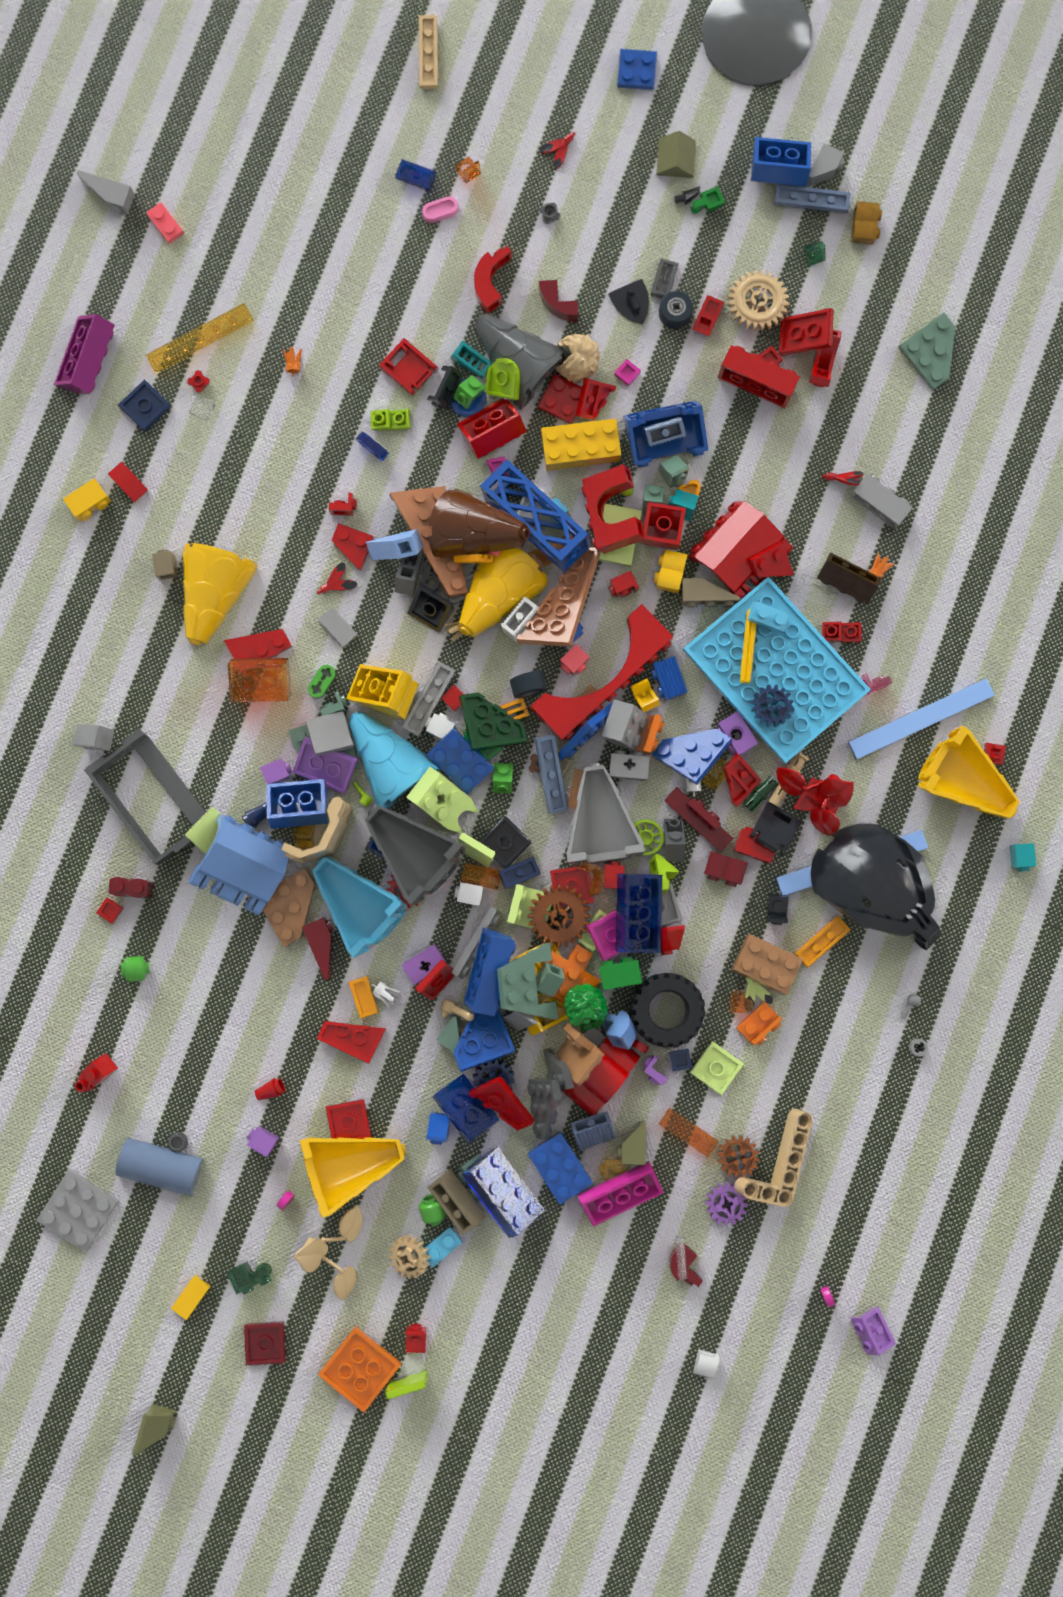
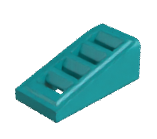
[450,340,492,379]

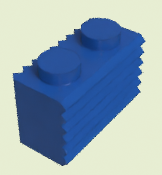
[650,656,688,702]

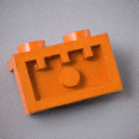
[736,1001,782,1045]

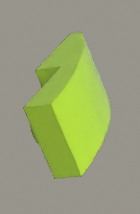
[370,409,411,431]

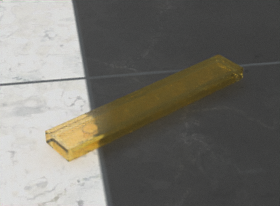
[146,303,254,373]

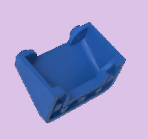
[623,401,709,468]

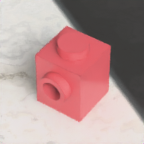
[560,644,590,676]

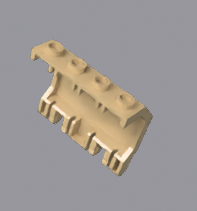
[281,797,352,864]

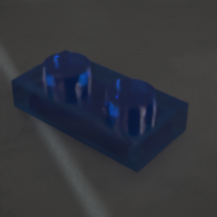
[395,159,437,191]

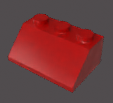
[457,398,527,459]

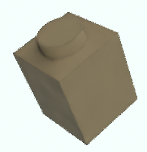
[152,549,178,580]

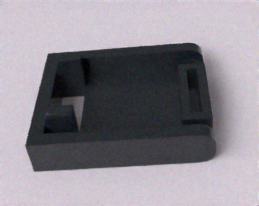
[749,801,801,857]

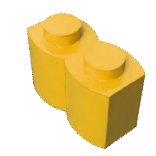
[654,549,688,594]

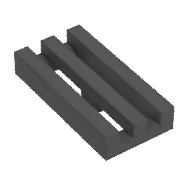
[651,258,679,298]

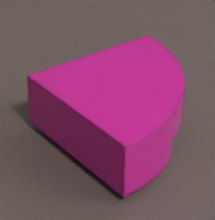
[486,457,508,477]

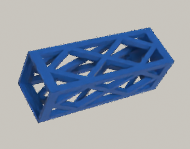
[480,459,591,573]

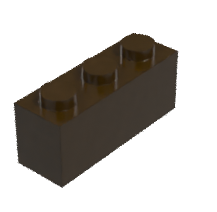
[817,552,881,604]

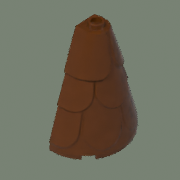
[428,489,531,558]

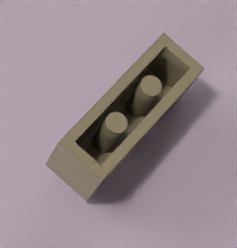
[427,1169,486,1235]

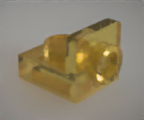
[701,758,727,790]
[293,825,315,849]
[599,1158,629,1180]

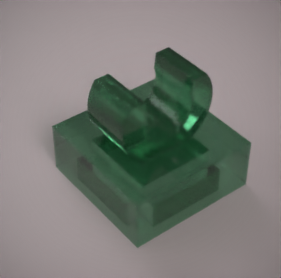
[804,241,826,266]

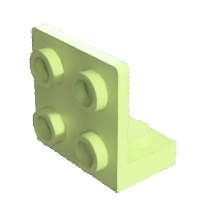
[507,884,552,929]

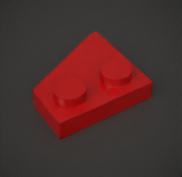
[575,378,617,420]
[723,754,762,807]

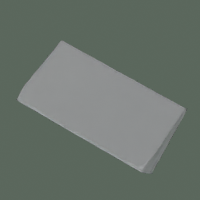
[502,1012,536,1031]

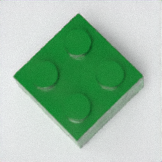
[598,956,642,990]

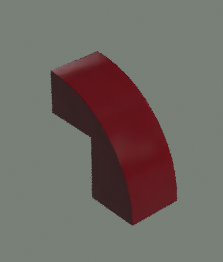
[539,280,578,322]

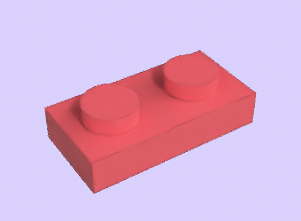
[146,202,184,244]

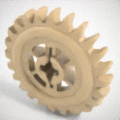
[728,270,789,332]

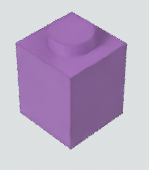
[260,758,292,784]
[247,1126,279,1157]

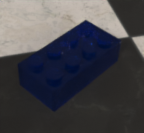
[616,873,663,953]
[462,1147,545,1238]

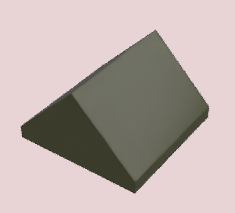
[656,131,696,178]

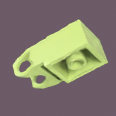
[406,767,479,834]

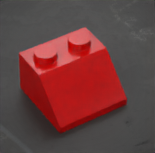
[641,502,686,550]

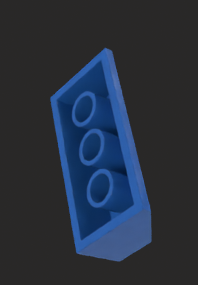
[463,927,515,1016]

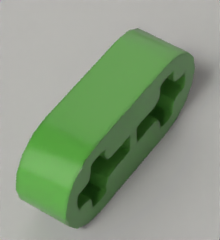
[308,665,336,699]

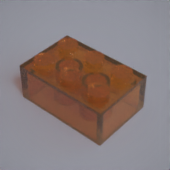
[227,658,291,702]

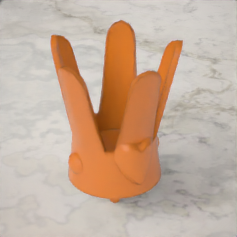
[283,347,302,377]
[869,553,895,578]

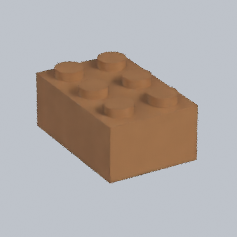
[731,934,803,996]

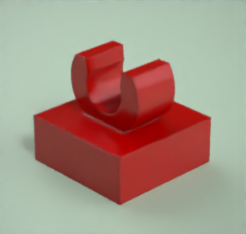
[984,743,1006,765]

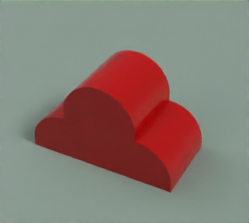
[562,1036,641,1116]

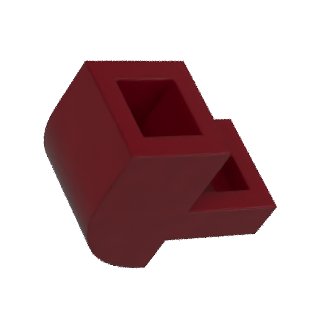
[669,1240,703,1287]

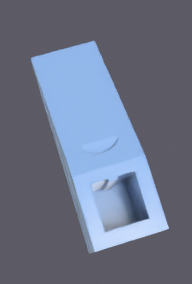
[366,529,424,560]

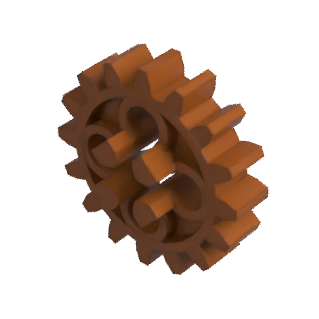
[717,1135,760,1178]

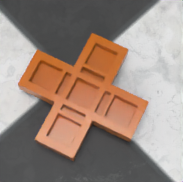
[543,944,600,1004]

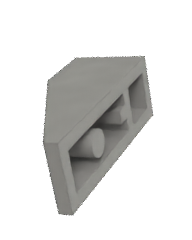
[77,170,135,215]

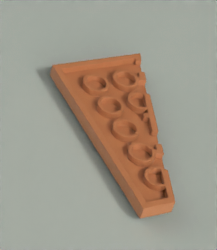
[389,486,468,598]
[516,548,601,647]

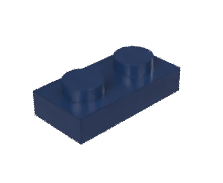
[498,857,541,890]

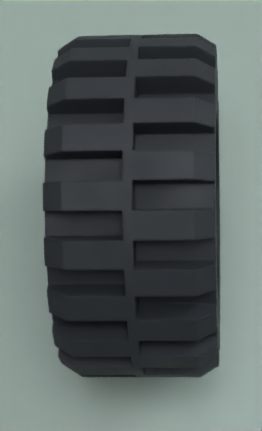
[630,973,706,1048]

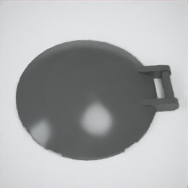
[701,0,812,86]

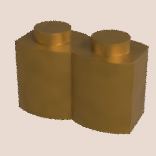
[851,201,882,245]

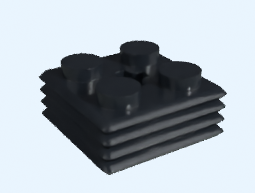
[479,816,531,869]

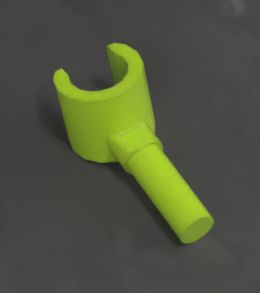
[353,781,372,807]

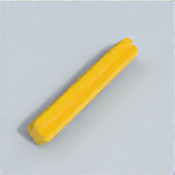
[740,609,757,684]

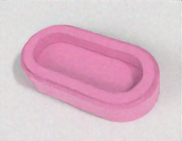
[422,197,459,223]

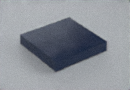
[118,379,171,432]

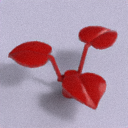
[776,767,854,836]

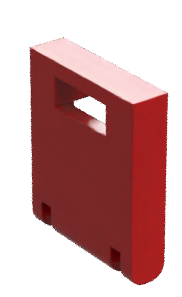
[379,338,438,396]

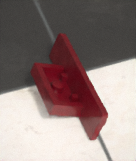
[664,787,734,852]

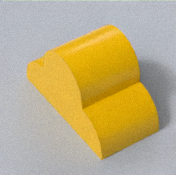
[346,664,419,720]

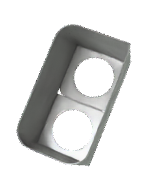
[72,724,114,751]

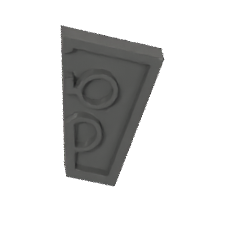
[543,1048,574,1089]

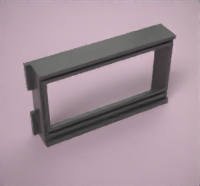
[84,728,206,865]

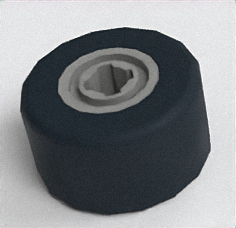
[659,291,693,329]
[510,671,547,699]

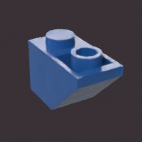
[426,1112,451,1145]

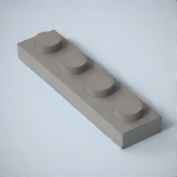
[402,661,456,737]
[451,906,502,979]

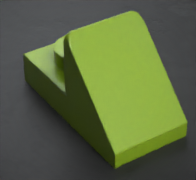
[648,854,679,897]

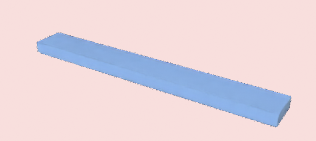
[848,678,995,760]
[776,830,928,895]

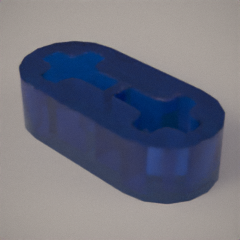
[356,431,389,461]

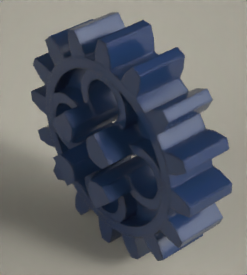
[751,684,794,727]
[472,1059,515,1090]

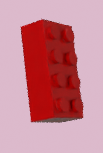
[717,345,800,409]

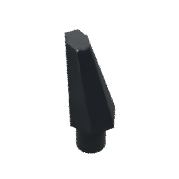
[674,186,700,205]

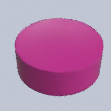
[277,1191,295,1211]
[821,1286,836,1308]

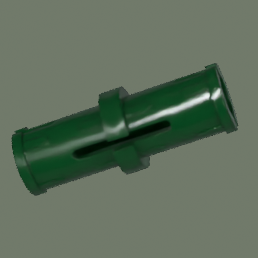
[743,776,778,812]

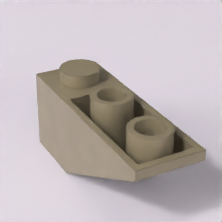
[681,578,740,608]

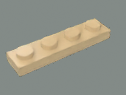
[419,15,438,89]

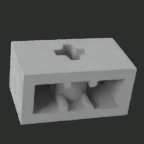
[609,751,650,781]

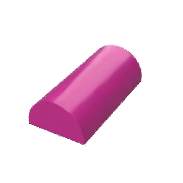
[578,1161,664,1226]

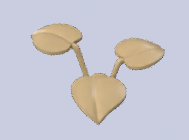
[293,1205,362,1300]

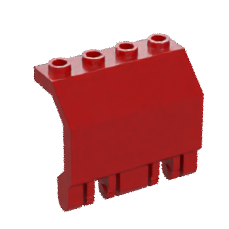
[687,501,793,600]

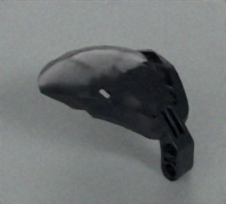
[810,823,940,950]

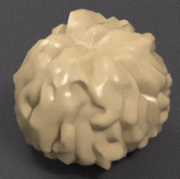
[556,334,601,383]

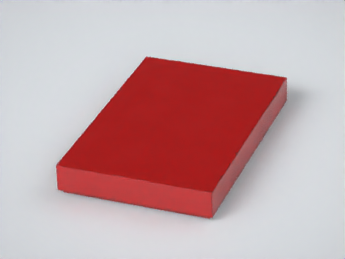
[779,308,834,356]

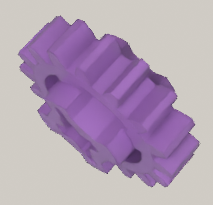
[705,1181,748,1226]

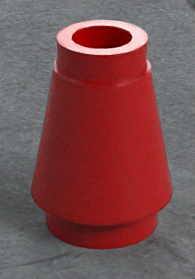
[255,1078,285,1101]

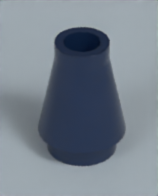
[241,803,267,828]

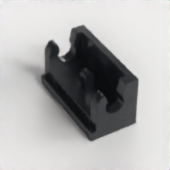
[427,365,464,409]

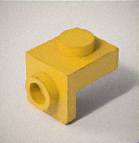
[631,679,661,712]

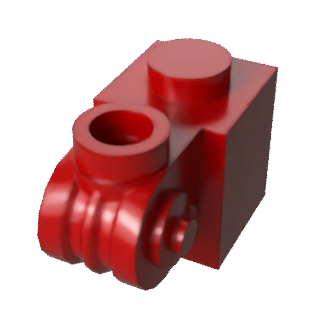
[75,1053,118,1093]

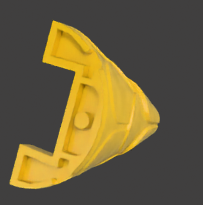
[182,543,258,646]
[458,548,549,638]
[918,725,1020,819]
[299,1137,407,1218]

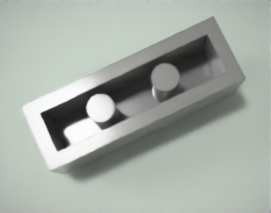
[850,473,913,530]

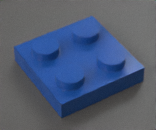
[617,49,657,90]

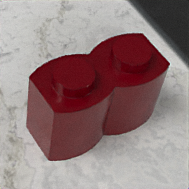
[704,851,748,887]
[108,877,154,899]

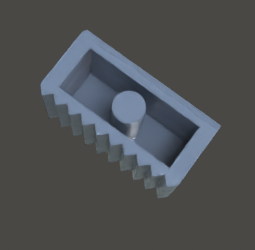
[643,417,686,447]
[571,1111,617,1150]

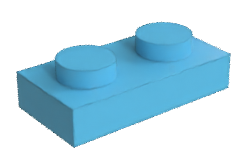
[748,601,789,633]
[425,1226,463,1268]

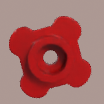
[187,370,210,393]

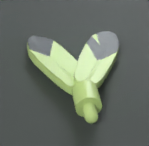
[744,978,773,1012]

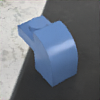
[602,1010,637,1050]

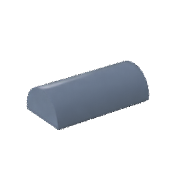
[115,1138,203,1197]

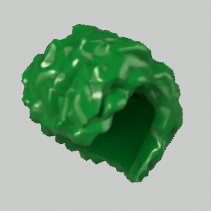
[564,983,608,1032]

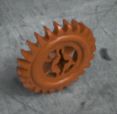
[527,884,591,948]

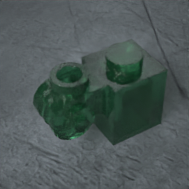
[227,1261,272,1295]

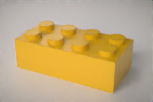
[541,419,621,471]

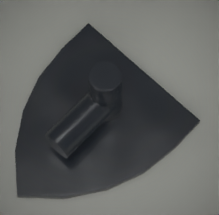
[608,278,649,324]

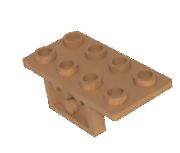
[555,1023,604,1086]

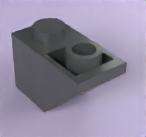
[664,819,685,862]

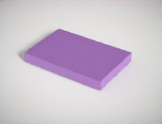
[292,737,358,794]

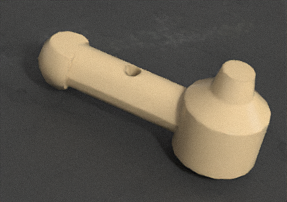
[440,999,474,1021]

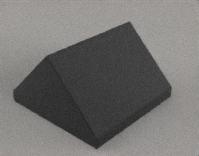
[407,584,455,633]

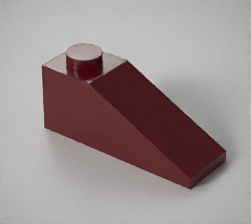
[302,917,334,980]

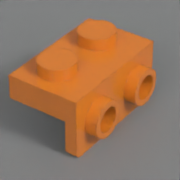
[636,714,664,755]

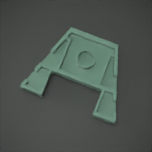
[497,943,558,1020]

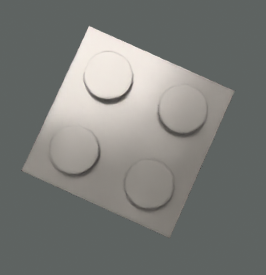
[601,700,648,751]

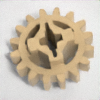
[388,1234,430,1279]

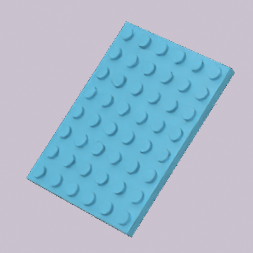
[683,577,871,764]

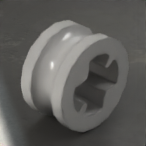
[909,1038,928,1056]

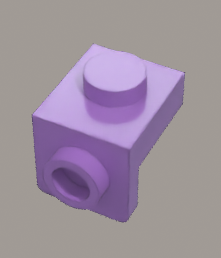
[643,1055,667,1085]

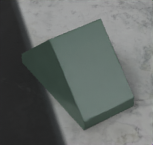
[436,1016,460,1053]

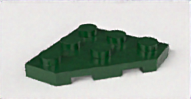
[459,692,528,751]

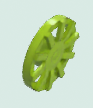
[634,819,664,855]

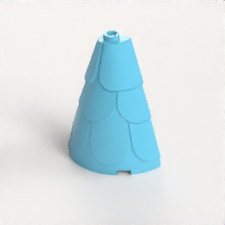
[349,711,440,809]
[312,857,407,958]

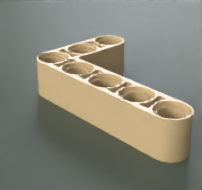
[734,1109,812,1207]

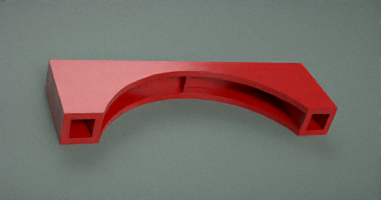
[530,604,673,742]

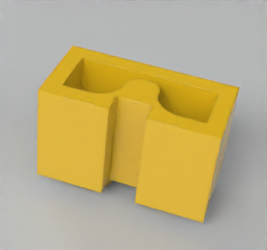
[63,478,111,522]

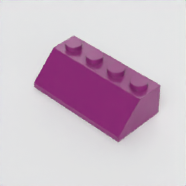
[54,314,115,394]

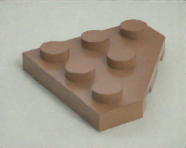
[263,868,316,947]

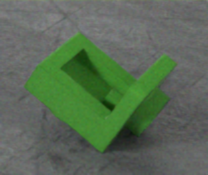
[454,375,486,409]
[493,763,513,794]

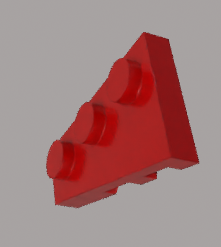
[224,629,293,674]
[316,1021,386,1064]
[468,1076,535,1131]

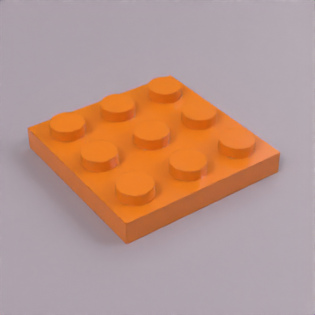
[318,1326,401,1412]

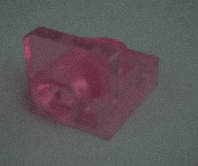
[860,673,892,695]

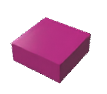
[614,359,641,387]

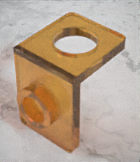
[455,156,481,184]
[578,863,606,896]

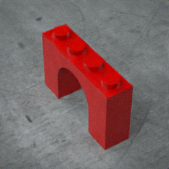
[582,464,646,554]

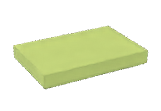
[599,504,642,567]

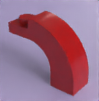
[474,246,512,314]
[809,330,842,387]

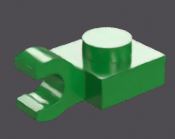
[690,186,725,214]

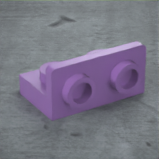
[851,1307,896,1355]

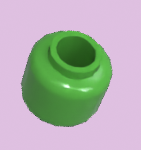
[121,956,150,982]
[419,1195,446,1226]

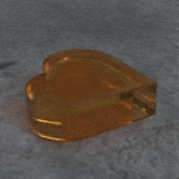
[730,990,754,1013]

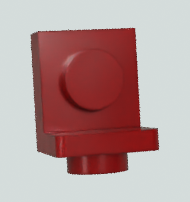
[329,493,357,516]
[405,1324,427,1353]

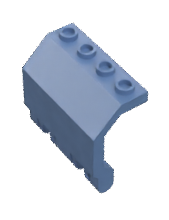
[189,814,289,915]

